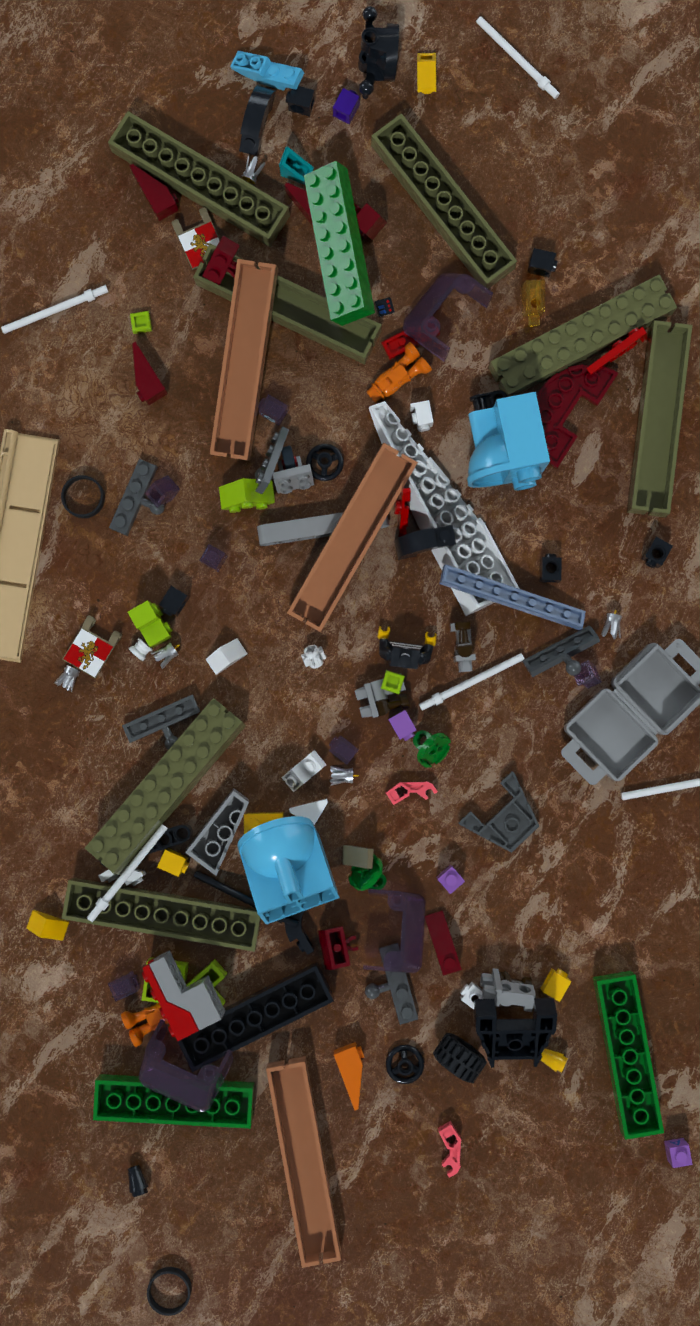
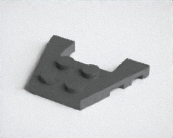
[458,771,539,853]

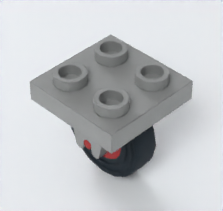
[273,446,314,494]

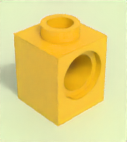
[157,848,190,877]
[540,968,571,1002]

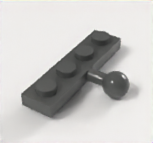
[255,426,289,494]
[109,459,165,536]
[523,625,600,677]
[122,694,201,750]
[365,943,418,1025]

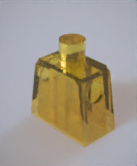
[521,279,545,327]

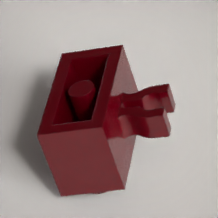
[354,203,387,240]
[202,236,240,285]
[318,926,359,970]

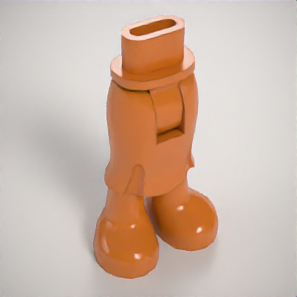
[366,342,432,403]
[121,1003,169,1047]

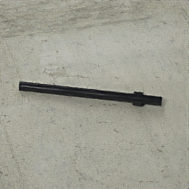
[194,870,299,928]

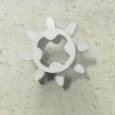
[301,645,326,669]

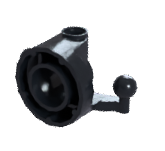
[358,6,399,99]

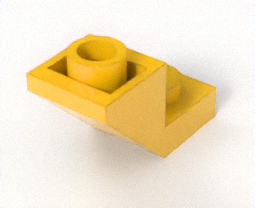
[417,53,436,94]

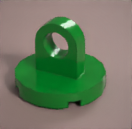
[413,730,451,768]
[349,854,387,891]

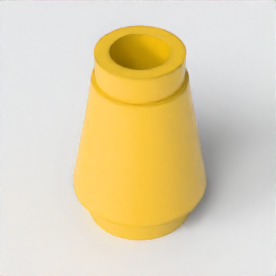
[540,1049,568,1072]

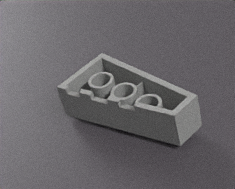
[185,788,249,876]

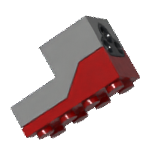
[142,950,225,1041]

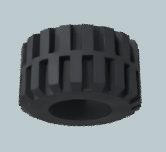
[433,1033,487,1083]

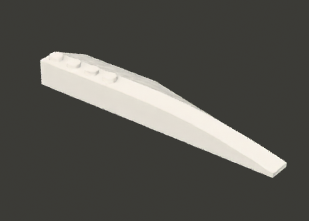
[369,401,520,616]

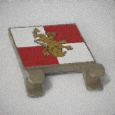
[172,207,220,270]
[62,615,122,679]

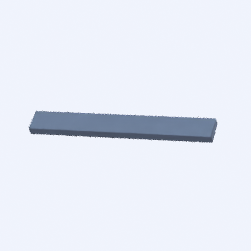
[439,564,586,630]

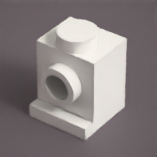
[410,400,433,432]
[460,982,483,1010]

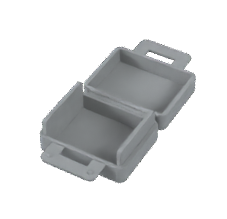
[561,639,700,785]

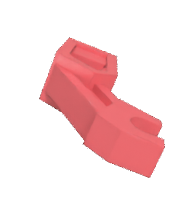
[385,781,438,805]
[438,1121,462,1178]

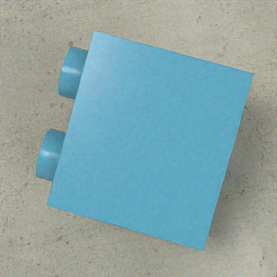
[467,392,550,491]
[237,816,340,924]

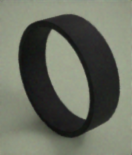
[61,475,105,518]
[147,1267,192,1316]

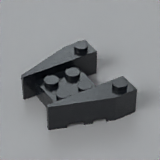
[474,998,557,1068]

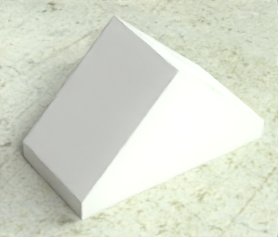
[206,638,248,675]
[289,799,328,825]

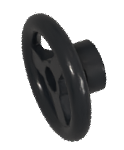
[306,444,344,481]
[386,1045,424,1084]

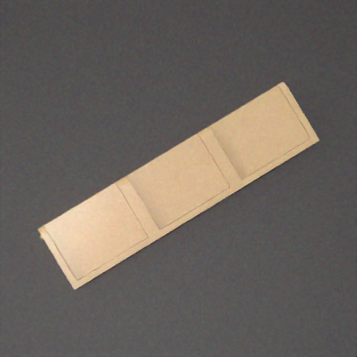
[0,429,60,663]

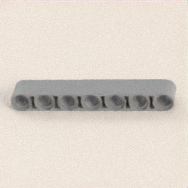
[257,512,389,546]

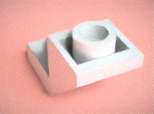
[281,750,326,792]
[98,867,146,886]

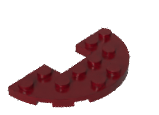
[537,364,618,469]

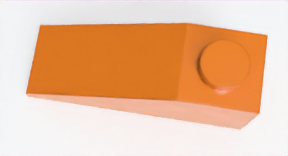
[334,1042,365,1110]

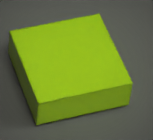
[130,311,152,334]
[381,670,405,694]

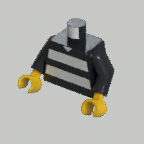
[377,626,437,669]

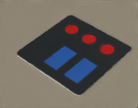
[375,297,395,317]

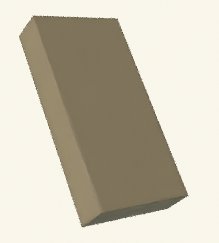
[342,845,374,869]

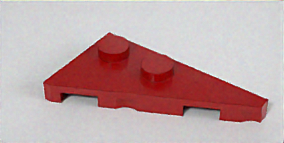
[586,326,648,375]
[394,488,411,537]

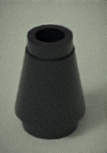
[128,1165,149,1197]

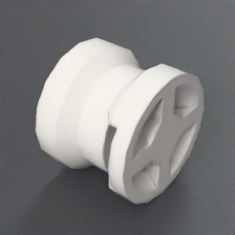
[129,638,153,661]

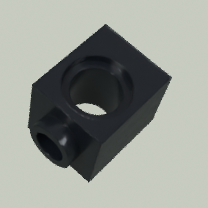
[286,86,315,117]
[527,248,558,278]
[641,536,673,568]
[540,554,562,583]
[159,585,190,617]

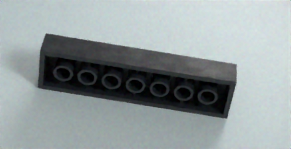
[176,962,334,1072]

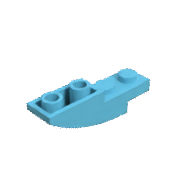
[230,51,304,91]

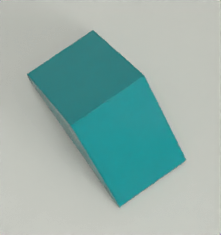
[279,147,314,185]

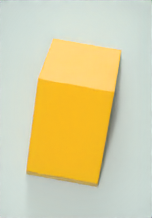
[26,910,70,941]

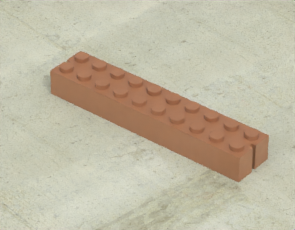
[210,259,278,461]
[287,443,418,632]
[266,1056,341,1268]

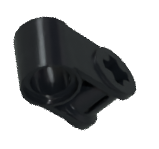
[469,390,507,411]

